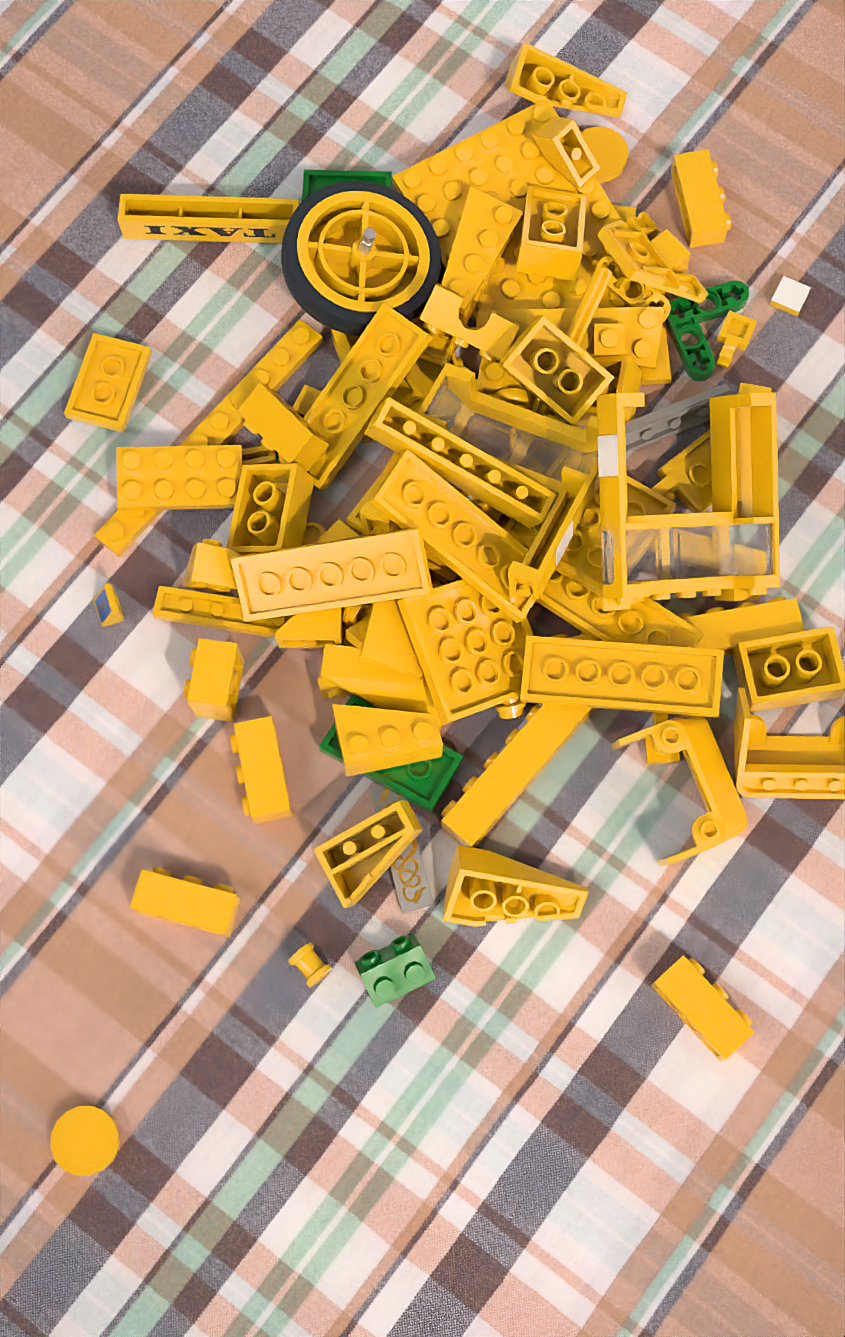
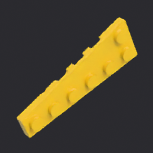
[476,307,665,369]

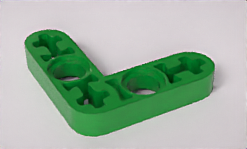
[665,280,749,382]

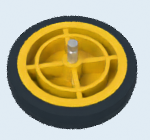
[281,181,441,336]

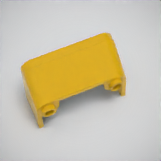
[733,688,845,799]
[611,715,748,866]

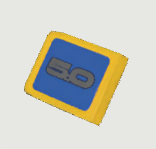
[94,583,124,627]

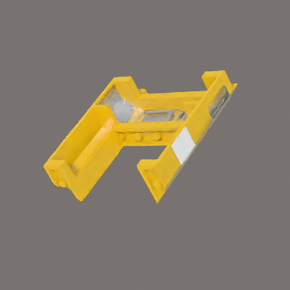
[359,362,599,602]
[597,393,780,611]

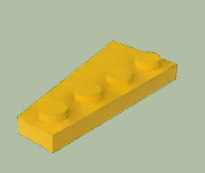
[441,186,524,315]

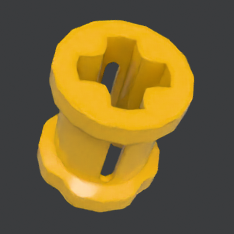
[288,942,332,988]

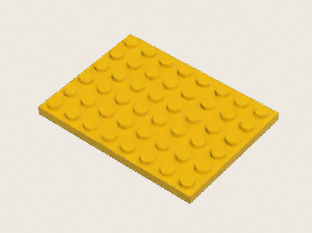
[392,98,665,361]

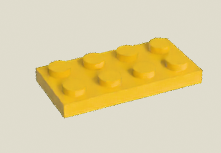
[116,445,242,511]

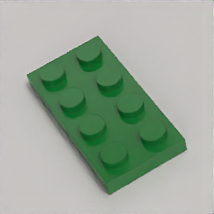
[319,694,464,813]

